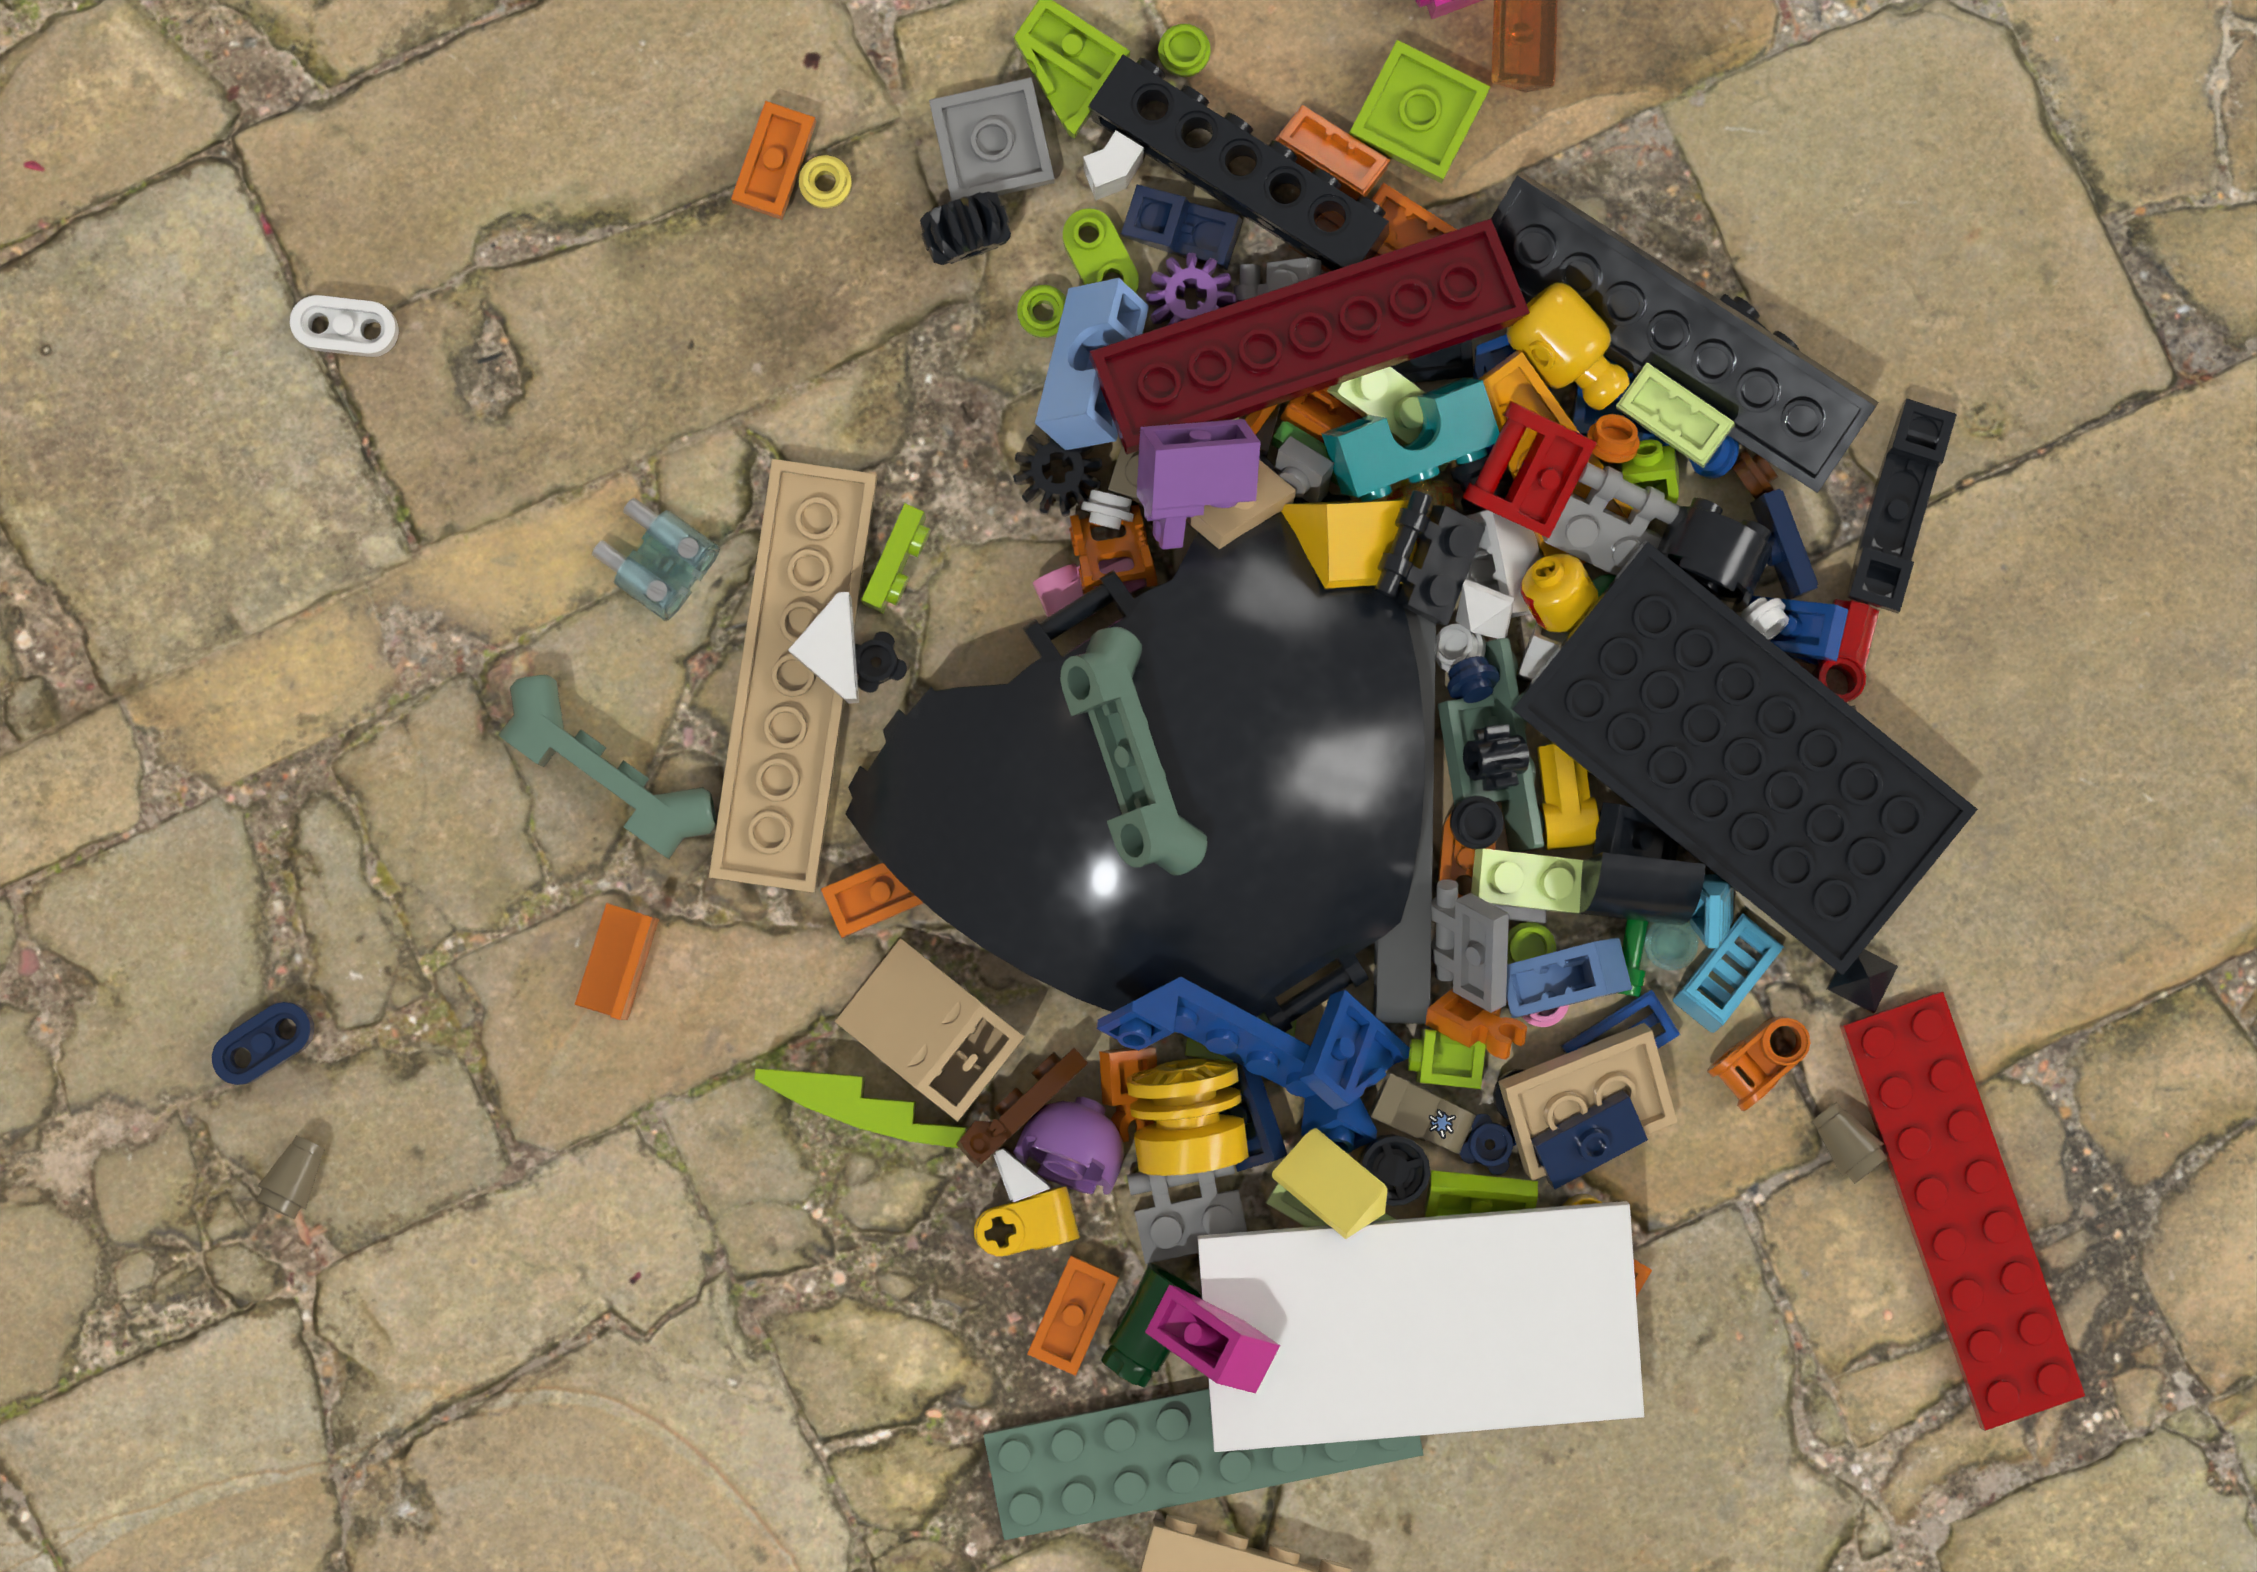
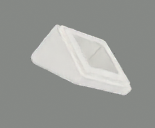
[994,1148,1051,1202]

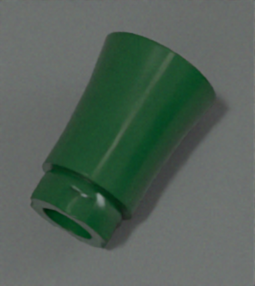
[1101,1263,1202,1388]

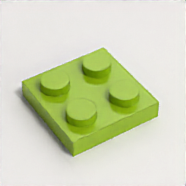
[1349,40,1491,184]

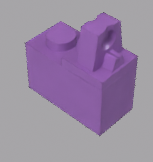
[1137,419,1260,549]

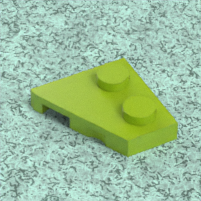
[1014,0,1130,139]

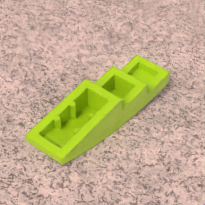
[754,1068,968,1149]

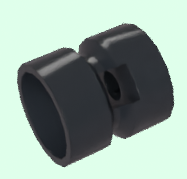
[1357,1134,1430,1206]

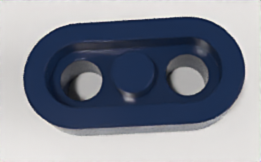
[212,1002,314,1085]

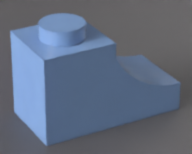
[1506,938,1632,1018]

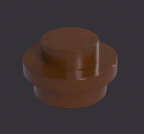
[1732,449,1778,500]

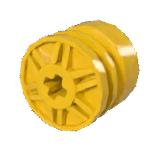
[1127,1059,1249,1176]

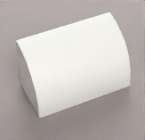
[1465,510,1541,618]

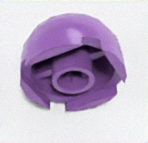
[1013,1097,1124,1195]

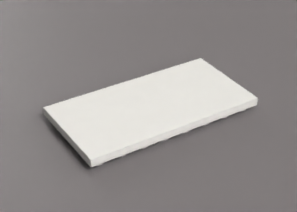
[1197,1201,1644,1452]

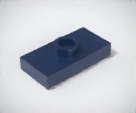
[1750,489,1819,600]
[1531,1090,1648,1189]

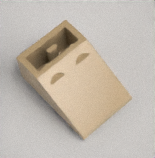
[835,938,1026,1122]

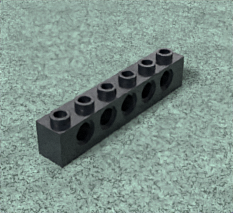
[1088,54,1389,271]

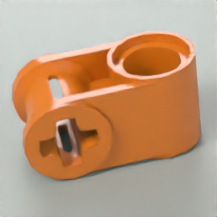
[1707,1016,1811,1111]

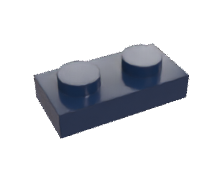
[1219,1061,1288,1172]

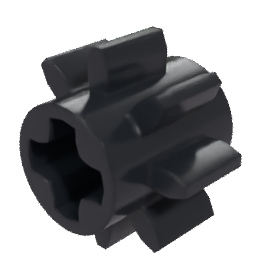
[1463,724,1529,791]

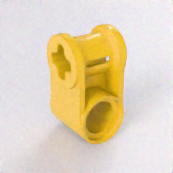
[974,1186,1080,1257]

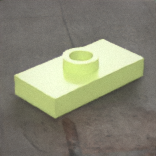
[1616,363,1735,468]

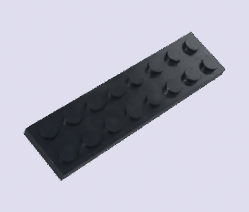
[1491,172,1879,493]

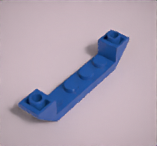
[1097,977,1377,1154]

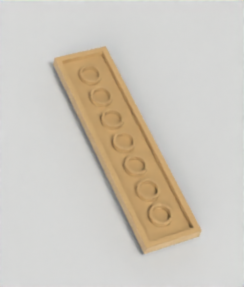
[709,459,878,893]

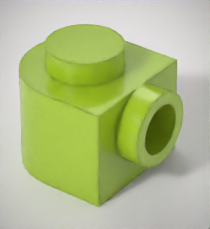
[1622,440,1679,509]

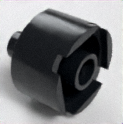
[1657,497,1772,612]

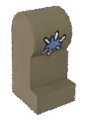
[1369,1072,1476,1154]

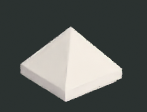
[1456,579,1515,639]

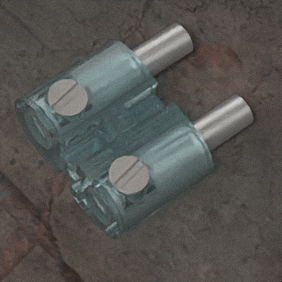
[592,498,720,621]

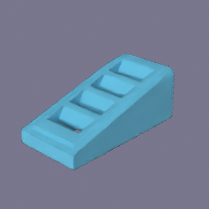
[1690,874,1734,948]
[1673,913,1784,1033]

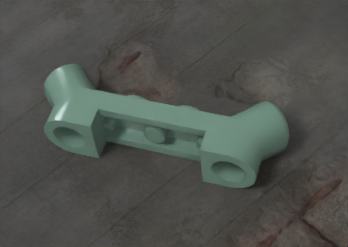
[1060,627,1207,876]
[498,675,716,859]

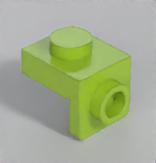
[1408,1029,1486,1089]

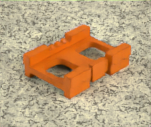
[1069,505,1158,595]

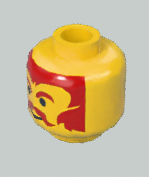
[1521,554,1598,632]

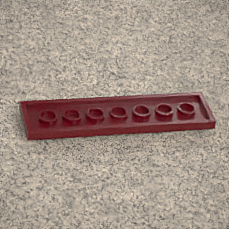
[1089,218,1530,455]

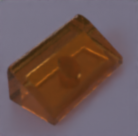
[1491,0,1558,93]

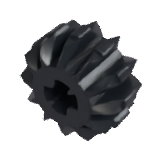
[920,191,1011,265]
[1013,433,1102,517]

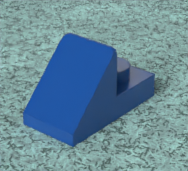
[1749,596,1848,665]

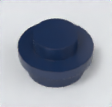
[1447,656,1500,703]

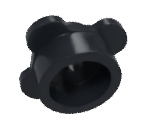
[855,632,907,693]

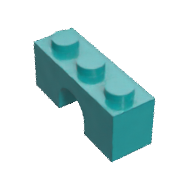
[1321,378,1500,502]

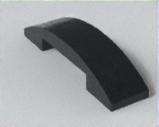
[1847,398,1957,614]

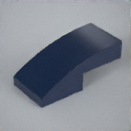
[1121,184,1243,270]

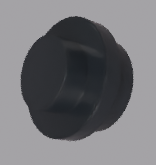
[1450,795,1504,849]

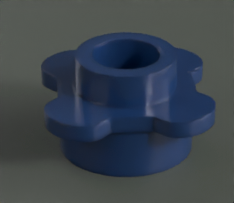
[1460,1114,1517,1175]

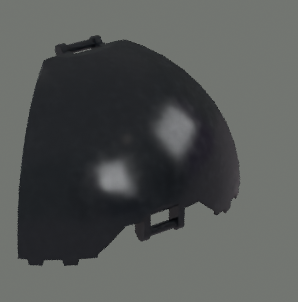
[845,491,1425,1033]

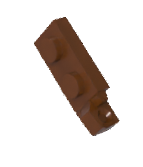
[956,1048,1088,1168]

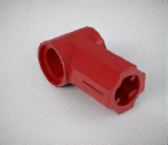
[1812,599,1880,703]

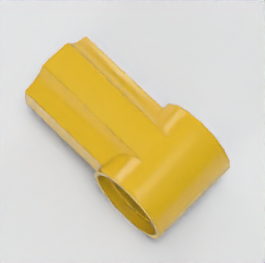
[1537,744,1599,850]

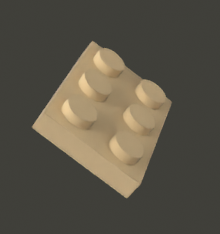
[1498,1023,1677,1181]

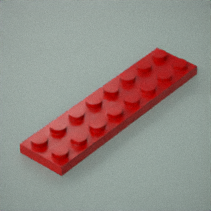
[1840,992,2085,1431]

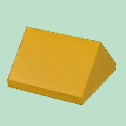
[1281,499,1417,589]

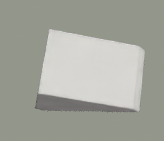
[788,592,859,704]

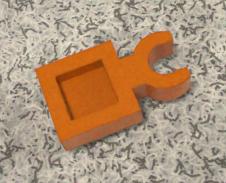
[1425,988,1527,1060]
[1099,1046,1157,1142]

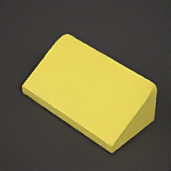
[1272,1128,1387,1239]

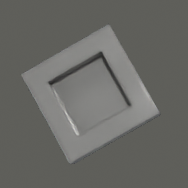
[1274,436,1334,503]

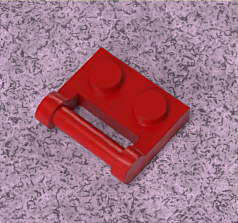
[1463,400,1597,538]

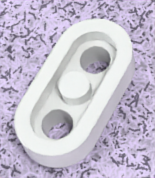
[290,295,399,357]

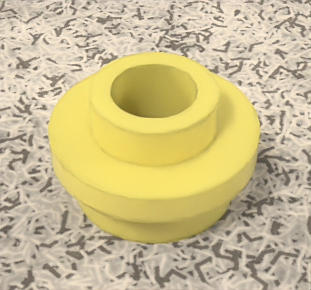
[799,155,852,209]

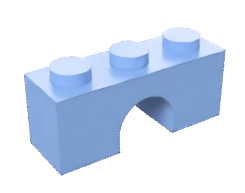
[1035,278,1149,450]

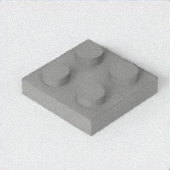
[929,77,1055,201]

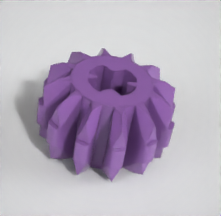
[1146,253,1236,326]

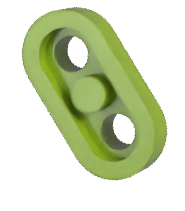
[1063,208,1139,294]

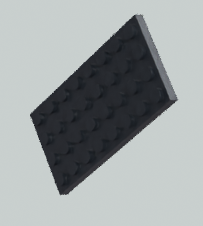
[1510,541,1978,975]

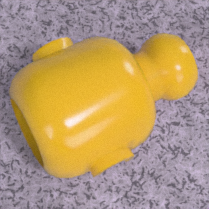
[1507,283,1630,410]

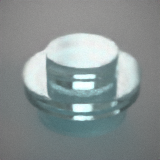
[1644,922,1698,970]

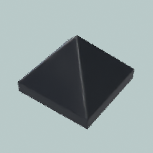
[1826,949,1898,1013]

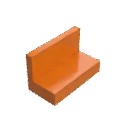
[575,903,659,1020]

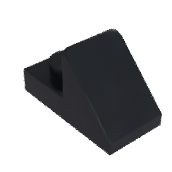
[1592,802,1679,861]

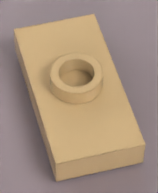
[1186,460,1296,549]

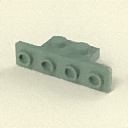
[1438,638,1545,852]

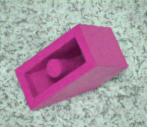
[1145,1285,1281,1394]

